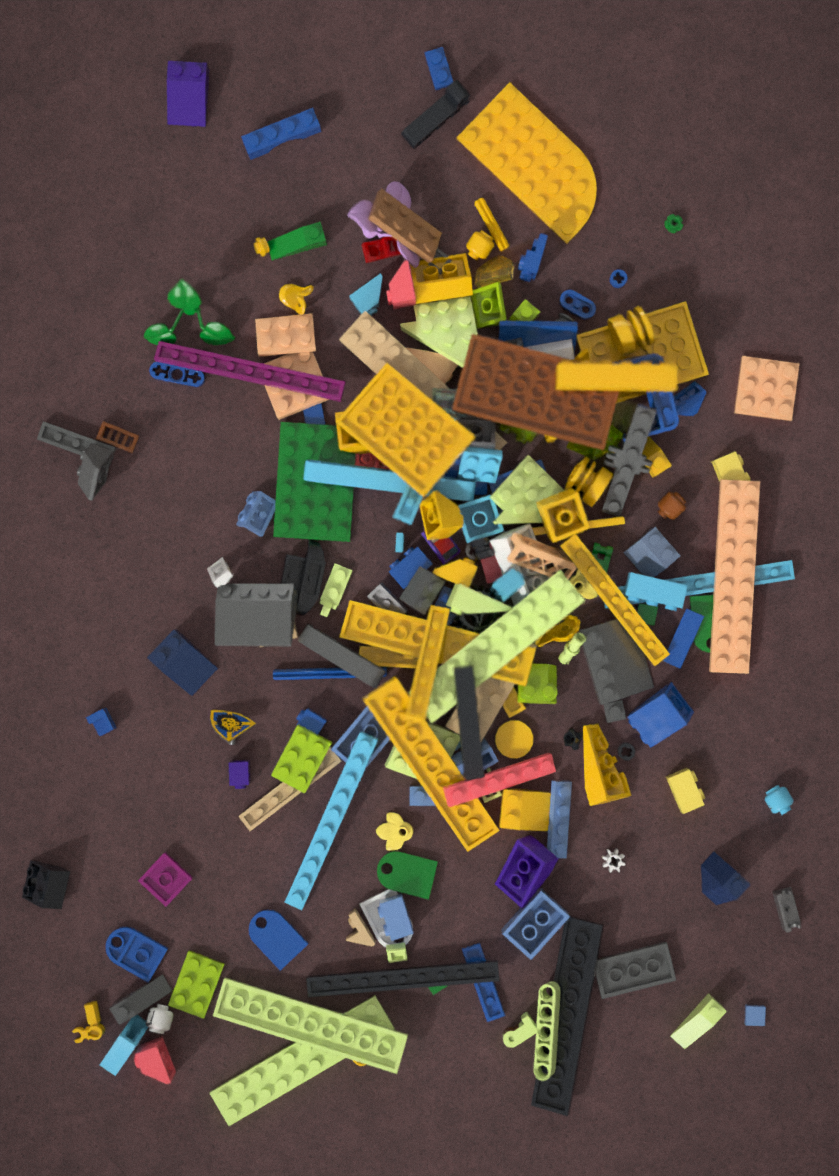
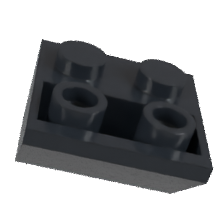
[22,860,70,909]

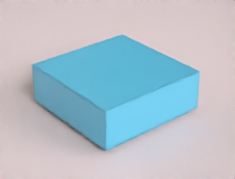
[395,533,404,553]

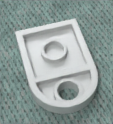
[360,889,413,947]

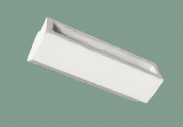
[524,339,575,360]

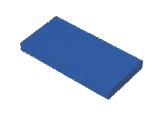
[499,321,578,355]

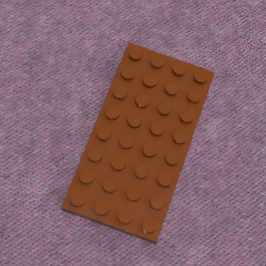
[452,334,619,450]

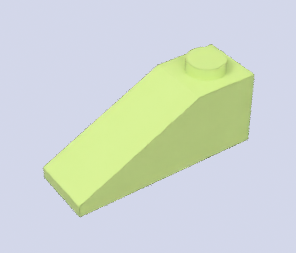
[446,584,512,615]
[670,993,727,1049]

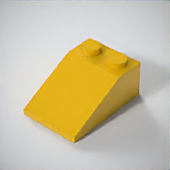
[499,788,551,831]

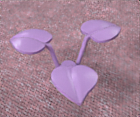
[348,182,421,268]

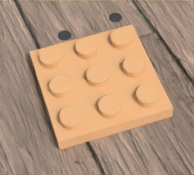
[264,351,330,420]
[734,356,799,421]

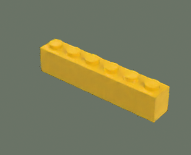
[556,360,677,392]

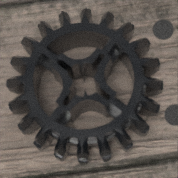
[450,584,502,634]

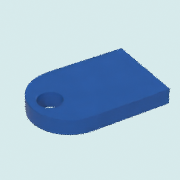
[249,909,308,971]
[106,927,168,983]

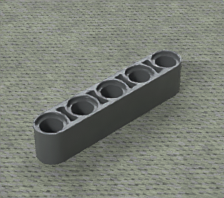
[298,624,386,688]

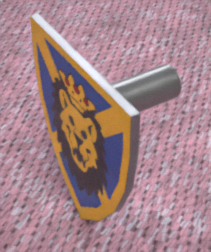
[210,710,256,745]

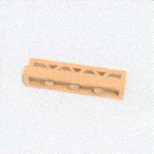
[507,532,577,579]

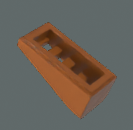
[96,421,139,453]

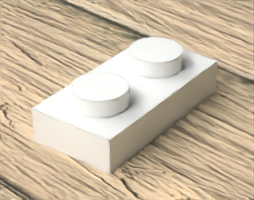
[207,558,233,588]

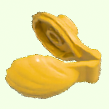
[535,615,580,647]

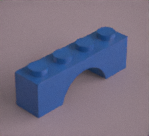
[241,108,321,160]

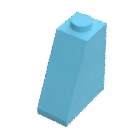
[100,1015,148,1076]

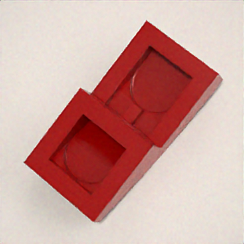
[362,237,402,263]

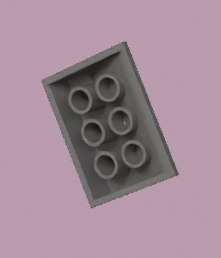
[215,584,298,646]
[578,619,654,705]

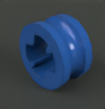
[609,269,627,288]

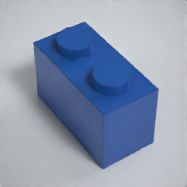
[389,547,433,589]

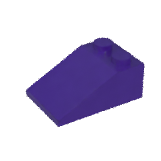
[167,61,209,127]
[495,835,559,908]

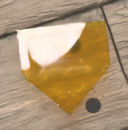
[475,255,515,287]

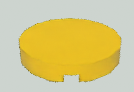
[495,720,533,758]

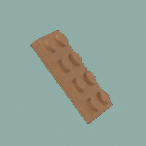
[368,188,442,263]

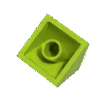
[471,282,506,329]

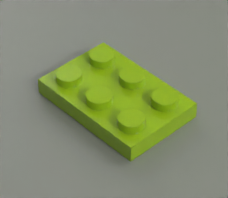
[271,724,332,794]
[168,950,224,1019]

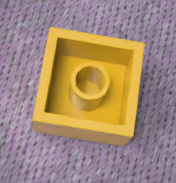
[536,488,589,542]

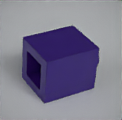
[229,760,251,789]

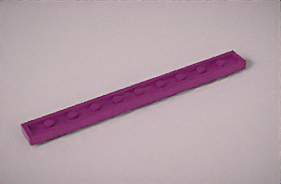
[154,341,346,402]

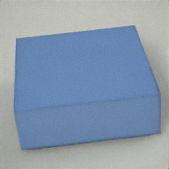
[745,1005,766,1026]

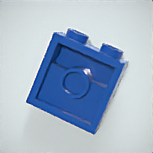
[518,233,548,282]

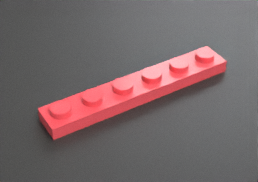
[443,753,556,807]

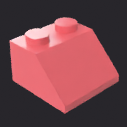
[386,260,416,310]
[134,1036,176,1084]

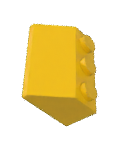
[409,253,473,304]

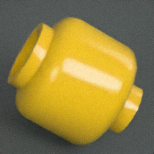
[466,230,494,260]

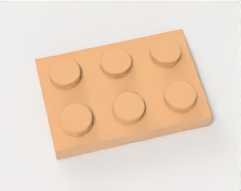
[255,314,316,357]

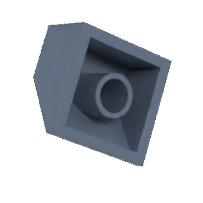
[623,527,680,578]

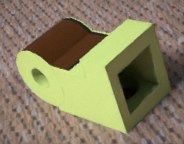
[503,1012,537,1048]

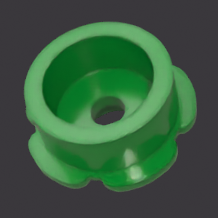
[664,214,683,233]

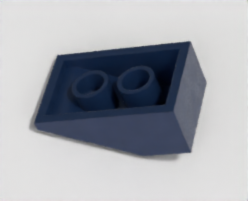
[147,629,218,696]

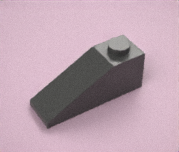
[109,974,173,1025]

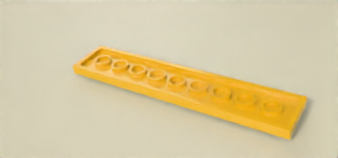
[340,600,536,687]
[363,676,499,852]

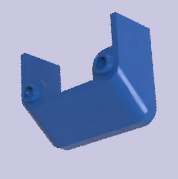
[612,353,679,442]

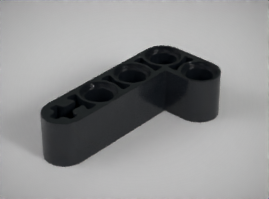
[401,79,471,149]

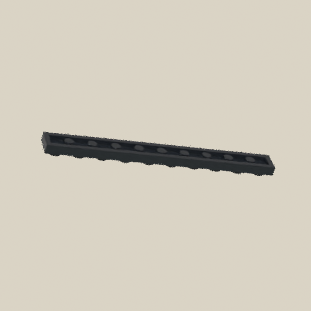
[306,960,500,997]

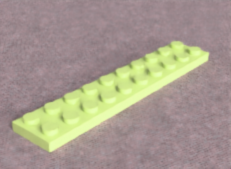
[408,570,585,723]
[213,977,408,1074]
[210,995,394,1126]

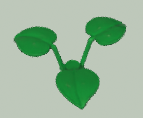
[144,279,235,345]

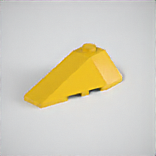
[583,724,631,806]

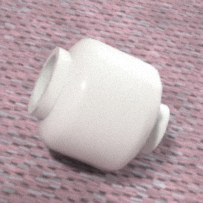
[146,1004,173,1034]

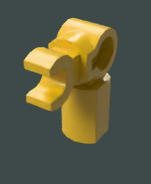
[72,1001,105,1043]

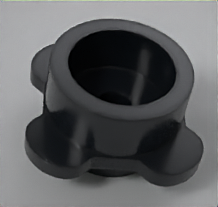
[563,728,583,750]

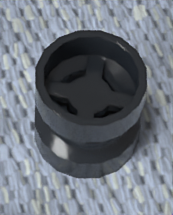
[470,537,494,561]

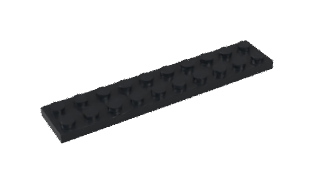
[531,916,604,1116]

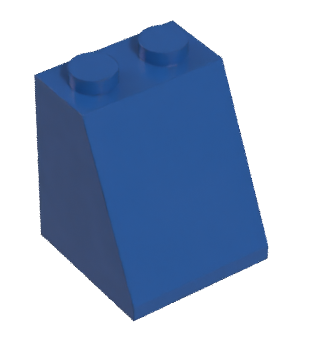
[628,682,694,748]

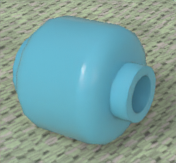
[764,785,794,815]

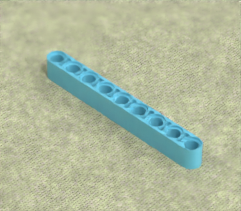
[303,460,476,501]

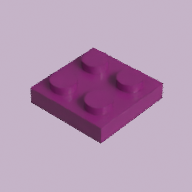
[138,852,193,907]

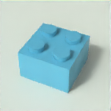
[458,495,504,544]

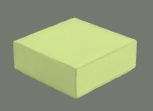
[386,943,408,963]

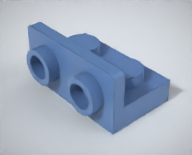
[236,491,276,536]

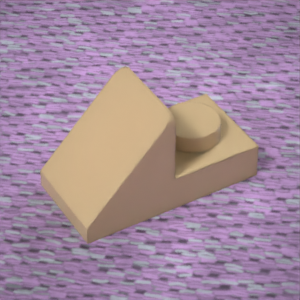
[346,908,376,946]

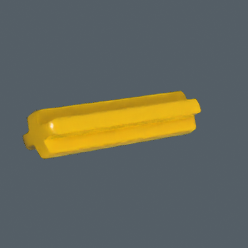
[475,198,509,251]

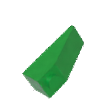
[267,222,327,260]

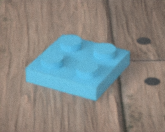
[457,447,502,483]

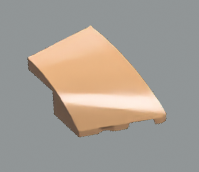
[405,347,458,384]

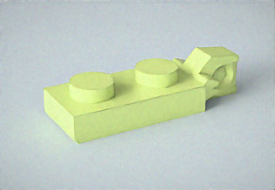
[320,564,353,617]

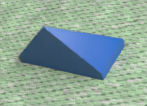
[673,381,706,416]

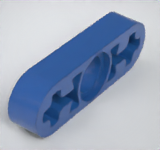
[149,362,205,387]

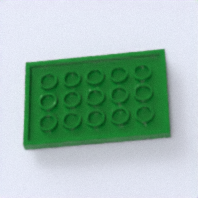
[273,422,356,542]

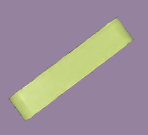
[534,981,561,1080]

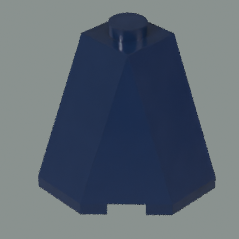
[701,851,751,905]

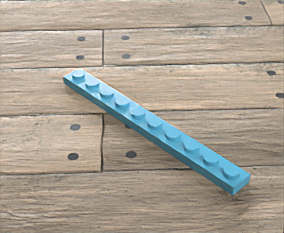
[604,560,795,608]
[285,731,378,910]

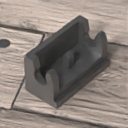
[772,887,802,933]

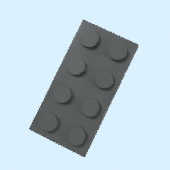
[595,942,676,999]

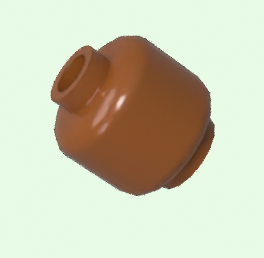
[658,491,686,520]

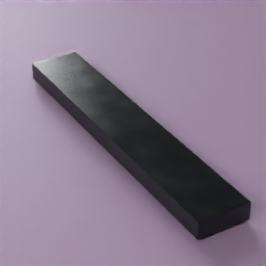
[453,664,484,780]

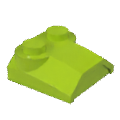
[517,664,558,704]

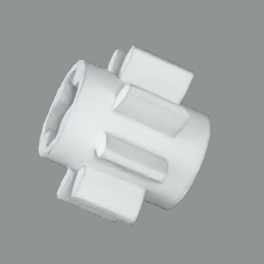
[602,848,626,873]

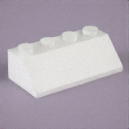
[490,523,550,607]

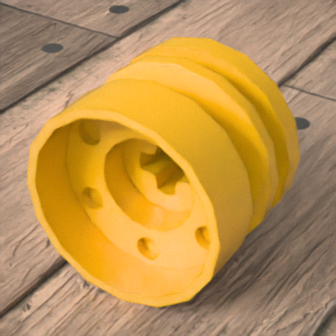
[607,306,655,357]
[564,456,614,507]

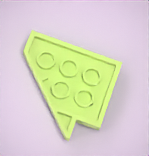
[400,296,478,368]
[490,455,565,524]

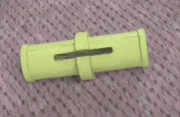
[558,632,586,664]

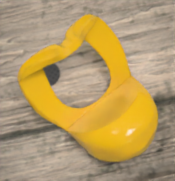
[279,284,314,315]

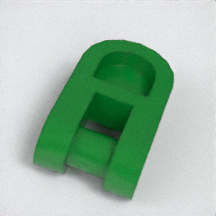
[591,542,613,573]

